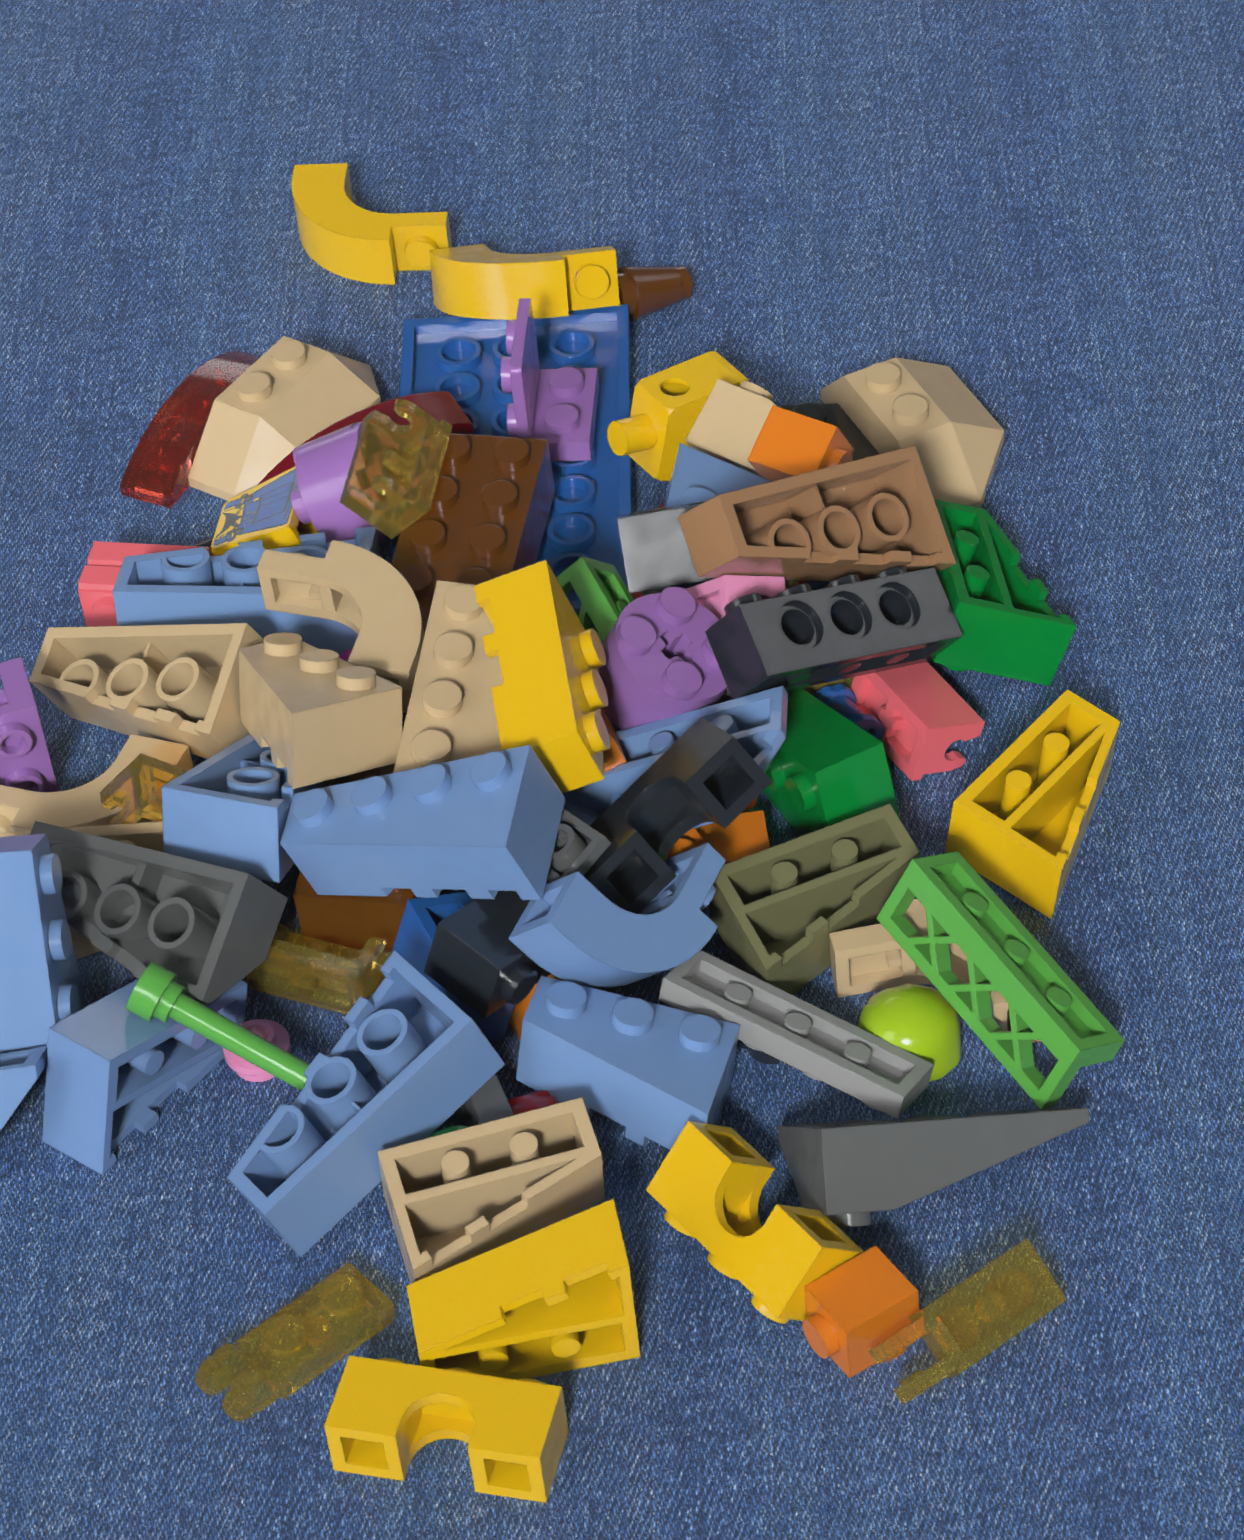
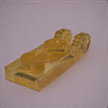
[868,1238,1067,1404]
[194,1262,396,1422]

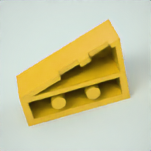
[945,689,1120,920]
[406,1198,641,1380]

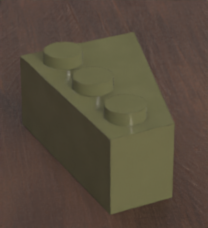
[709,804,920,995]

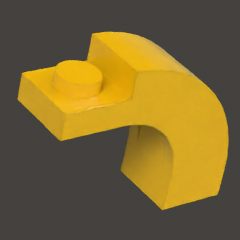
[291,163,452,284]
[429,244,620,320]

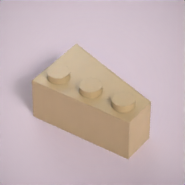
[238,632,403,789]
[378,1097,605,1283]

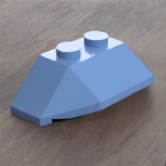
[563,686,788,829]

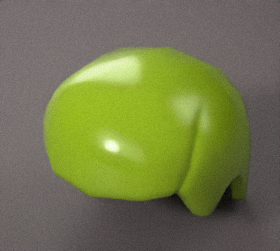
[858,983,961,1082]

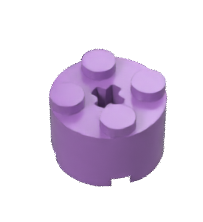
[291,419,415,543]
[599,587,727,730]

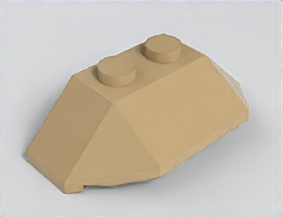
[188,336,381,501]
[820,357,1005,508]

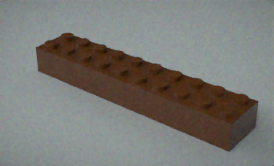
[293,432,555,952]

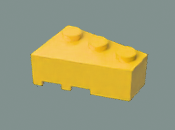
[474,560,610,794]

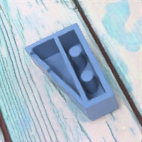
[516,975,740,1150]
[42,979,248,1175]

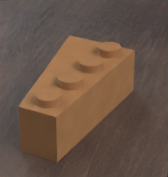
[678,445,956,581]

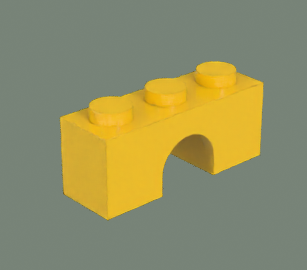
[646,1121,864,1324]
[324,1355,569,1503]

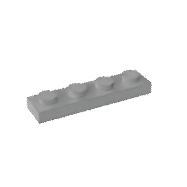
[658,950,934,1119]

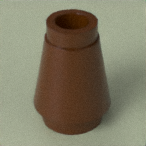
[617,266,693,322]

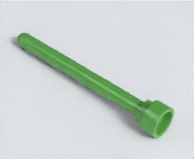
[126,961,310,1091]

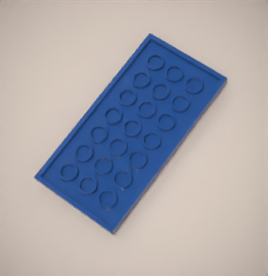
[391,304,632,626]

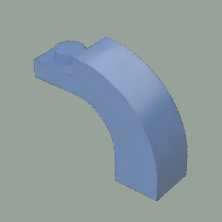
[508,843,726,988]

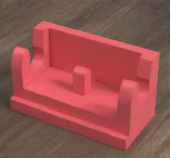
[850,662,985,781]

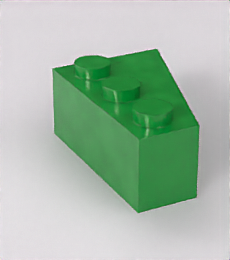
[932,499,1077,686]
[763,688,901,837]

